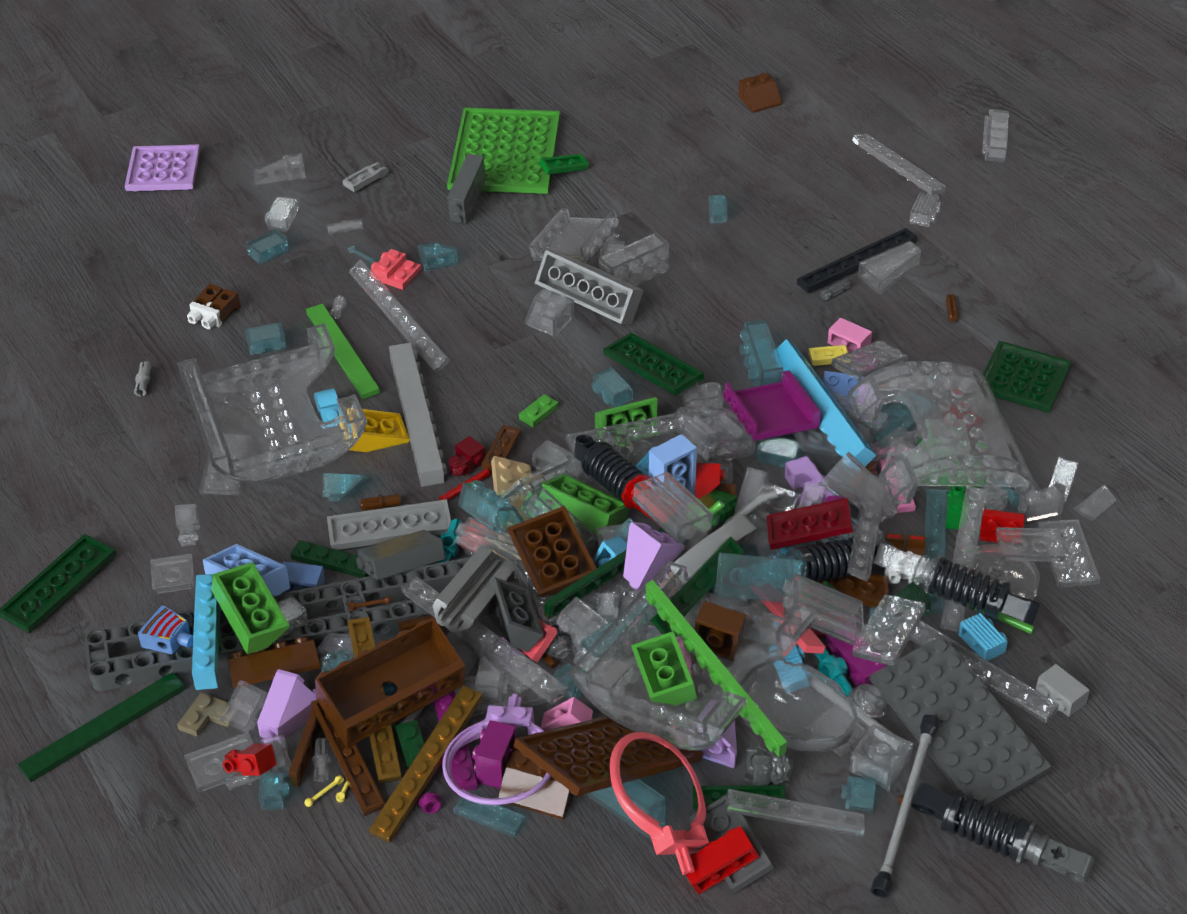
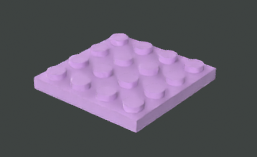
[125,144,200,192]

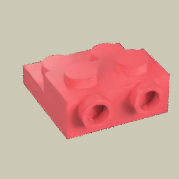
[371,249,422,290]

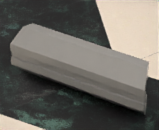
[432,545,518,633]

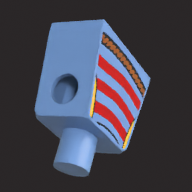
[138,605,193,654]

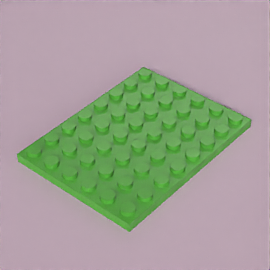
[447,108,560,194]

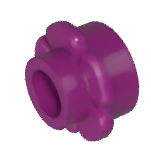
[419,792,441,814]

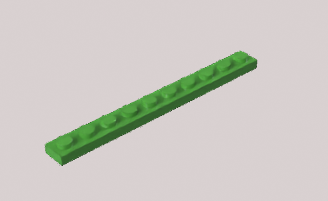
[645,580,787,757]

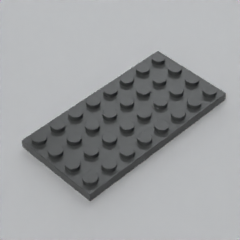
[869,635,1051,809]

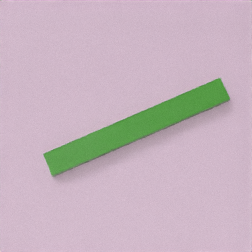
[306,303,380,399]

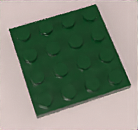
[976,341,1072,413]

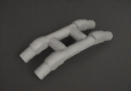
[722,490,778,526]

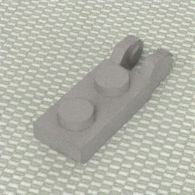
[343,162,389,192]

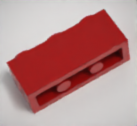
[686,826,760,895]

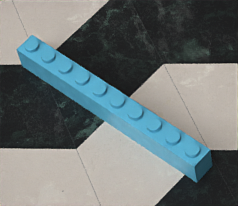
[771,339,877,472]

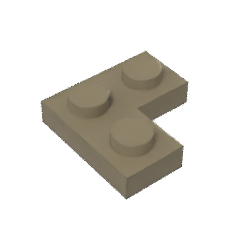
[177,693,240,737]

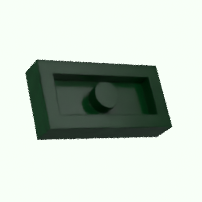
[395,720,424,770]

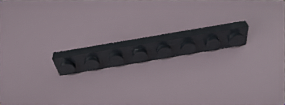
[797,228,917,293]

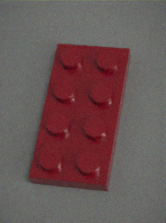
[766,497,853,550]

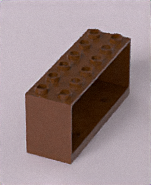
[315,618,466,748]

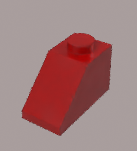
[695,463,724,501]

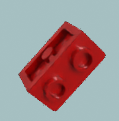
[979,509,1025,546]

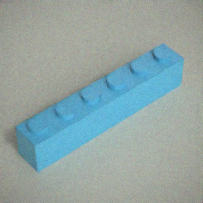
[192,574,221,690]

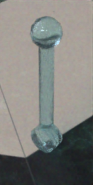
[348,246,376,264]

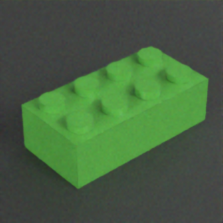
[537,474,629,537]

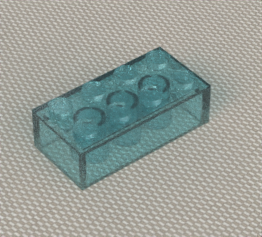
[740,320,783,387]

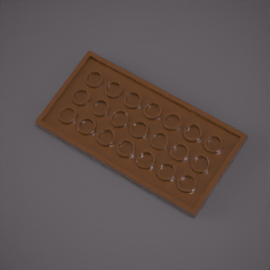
[514,708,704,796]

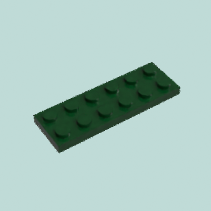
[603,332,704,396]
[0,534,116,634]

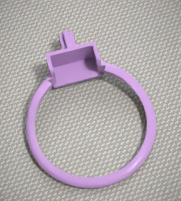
[443,694,551,805]

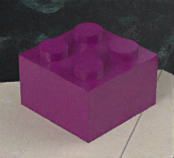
[472,720,517,789]

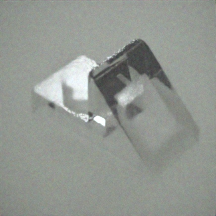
[1047,458,1078,502]

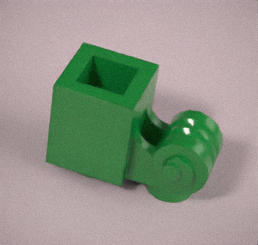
[945,484,968,530]

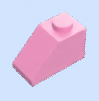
[541,697,593,731]

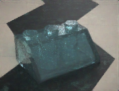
[458,480,524,531]

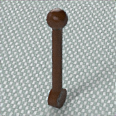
[347,596,392,611]

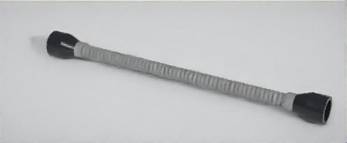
[871,715,940,898]

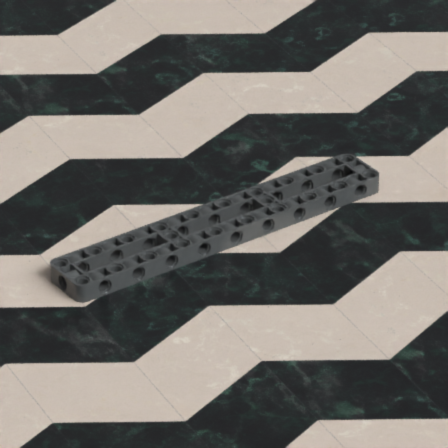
[85,557,495,691]

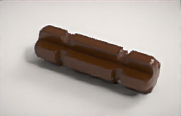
[946,294,959,322]

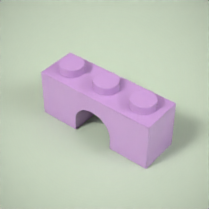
[785,456,836,506]

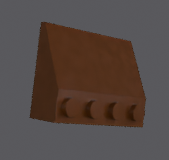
[507,506,597,597]

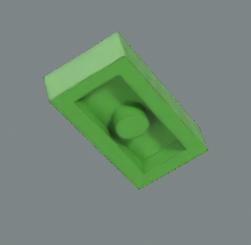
[519,394,559,428]

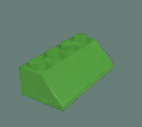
[211,562,290,654]

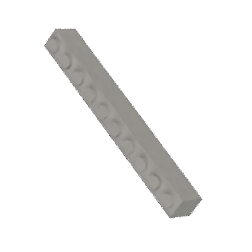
[389,343,447,487]

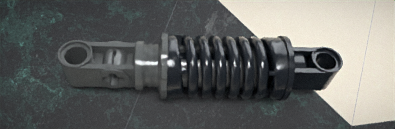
[911,783,1095,883]

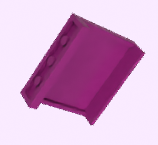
[723,370,821,441]

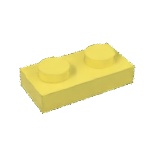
[808,345,849,366]

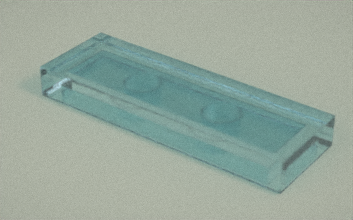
[453,797,526,838]

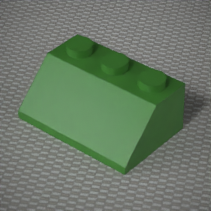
[595,397,657,442]
[631,631,697,706]

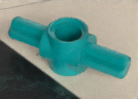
[437,518,463,563]
[814,648,855,698]

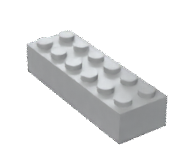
[535,250,644,324]

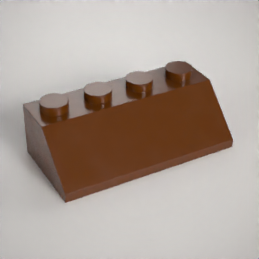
[227,636,321,688]

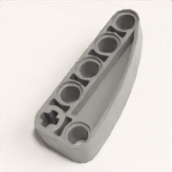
[670,514,757,583]

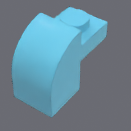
[314,388,342,429]

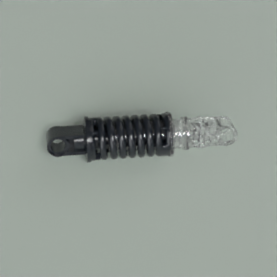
[873,542,1040,625]

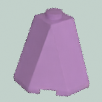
[623,522,685,590]
[257,669,317,742]
[693,701,737,769]

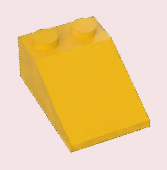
[340,407,410,452]

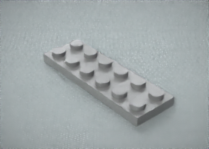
[327,499,451,550]

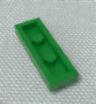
[539,154,590,174]

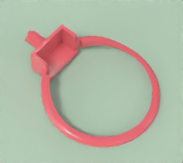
[609,732,709,875]

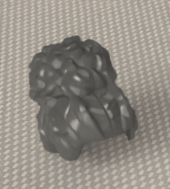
[744,746,793,786]

